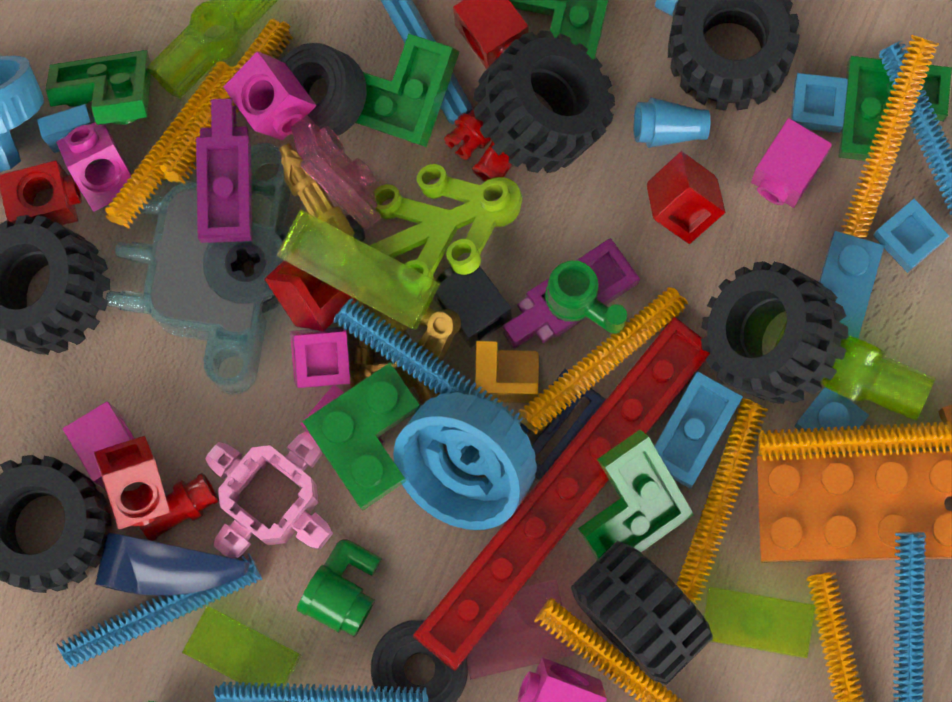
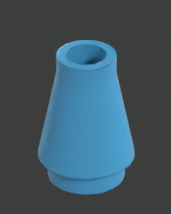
[633,97,711,148]

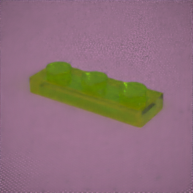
[276,209,441,330]

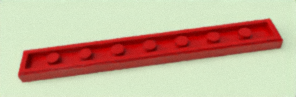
[413,317,711,671]

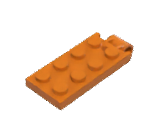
[757,451,952,563]

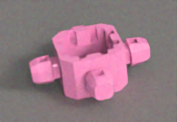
[205,432,333,559]

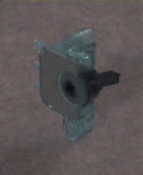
[106,142,366,395]

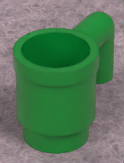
[545,260,627,334]
[296,539,382,637]

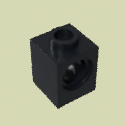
[433,266,512,348]

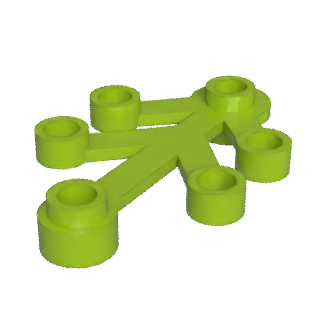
[336,164,522,296]

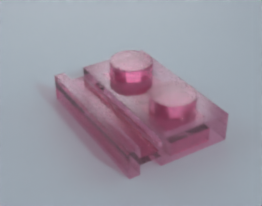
[291,115,381,230]
[466,579,574,680]

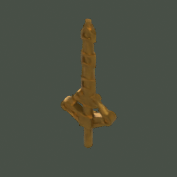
[279,143,461,405]

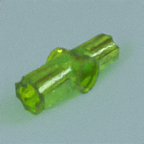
[147,0,278,99]
[774,321,936,421]

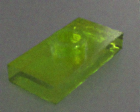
[704,587,815,659]
[182,605,301,689]

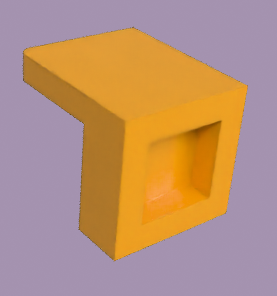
[475,341,539,403]

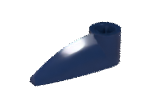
[95,533,250,595]

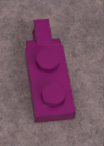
[196,98,253,243]
[503,238,640,349]

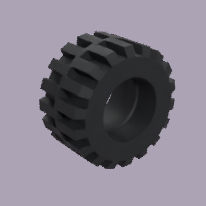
[668,0,800,111]
[473,30,615,173]
[0,215,110,355]
[701,261,848,404]
[0,455,112,593]
[571,541,713,685]

